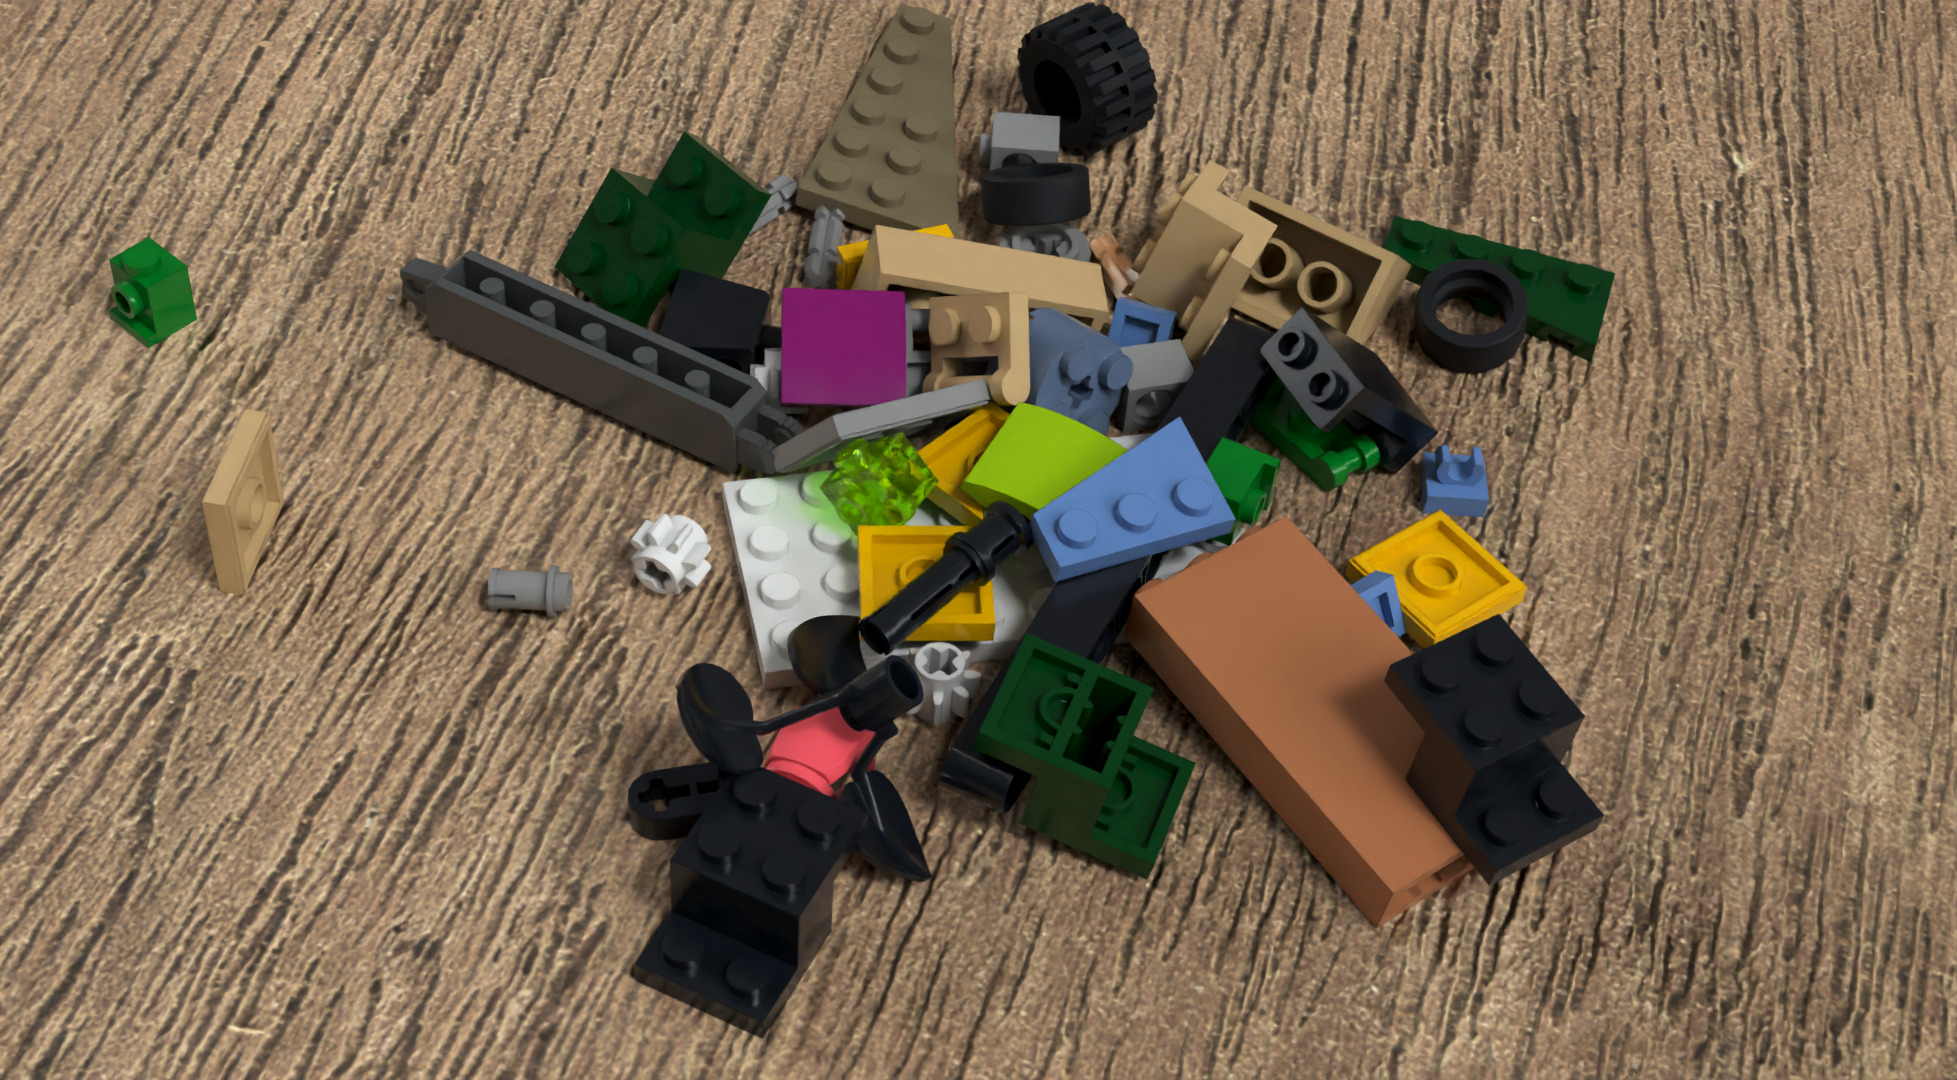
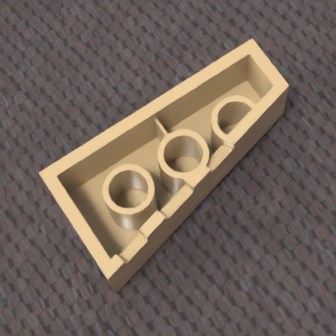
[851,224,1109,351]

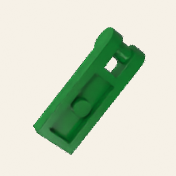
[1249,376,1380,491]

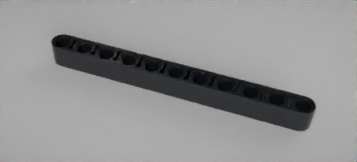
[940,317,1278,814]

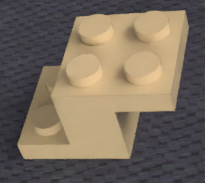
[1130,160,1278,363]

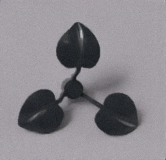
[675,615,933,882]

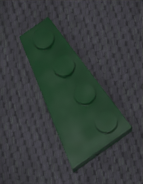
[1383,216,1615,362]

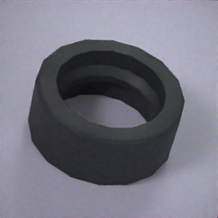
[981,163,1091,226]
[1414,259,1528,373]

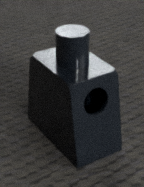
[659,269,781,375]

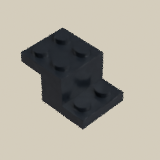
[1384,614,1604,886]
[634,767,868,1039]

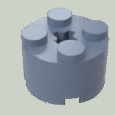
[986,308,1133,436]

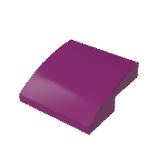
[780,288,906,409]

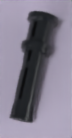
[859,500,1033,656]

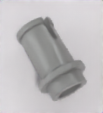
[488,565,573,618]

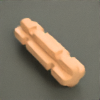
[1089,234,1147,304]

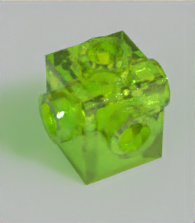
[819,432,938,536]

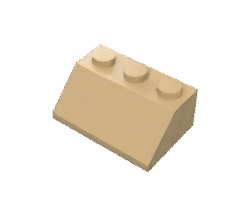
[1232,185,1411,345]

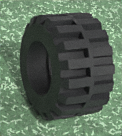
[1017,2,1158,157]

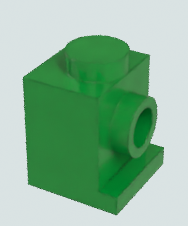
[109,237,197,348]
[1206,437,1281,546]

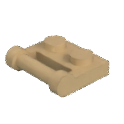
[922,292,1030,406]

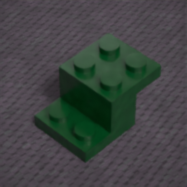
[555,131,772,328]
[973,633,1196,880]

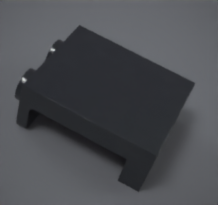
[1261,307,1439,474]

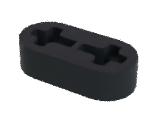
[628,762,731,841]

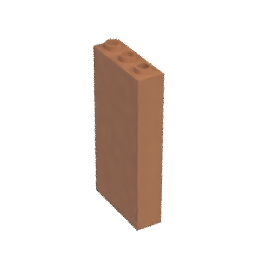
[1123,516,1475,929]

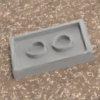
[772,378,991,473]

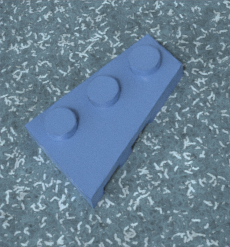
[1029,417,1236,582]

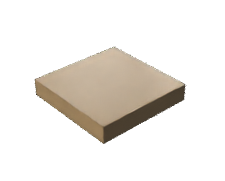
[202,409,284,595]

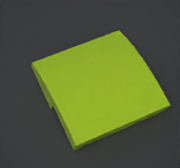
[959,402,1128,520]

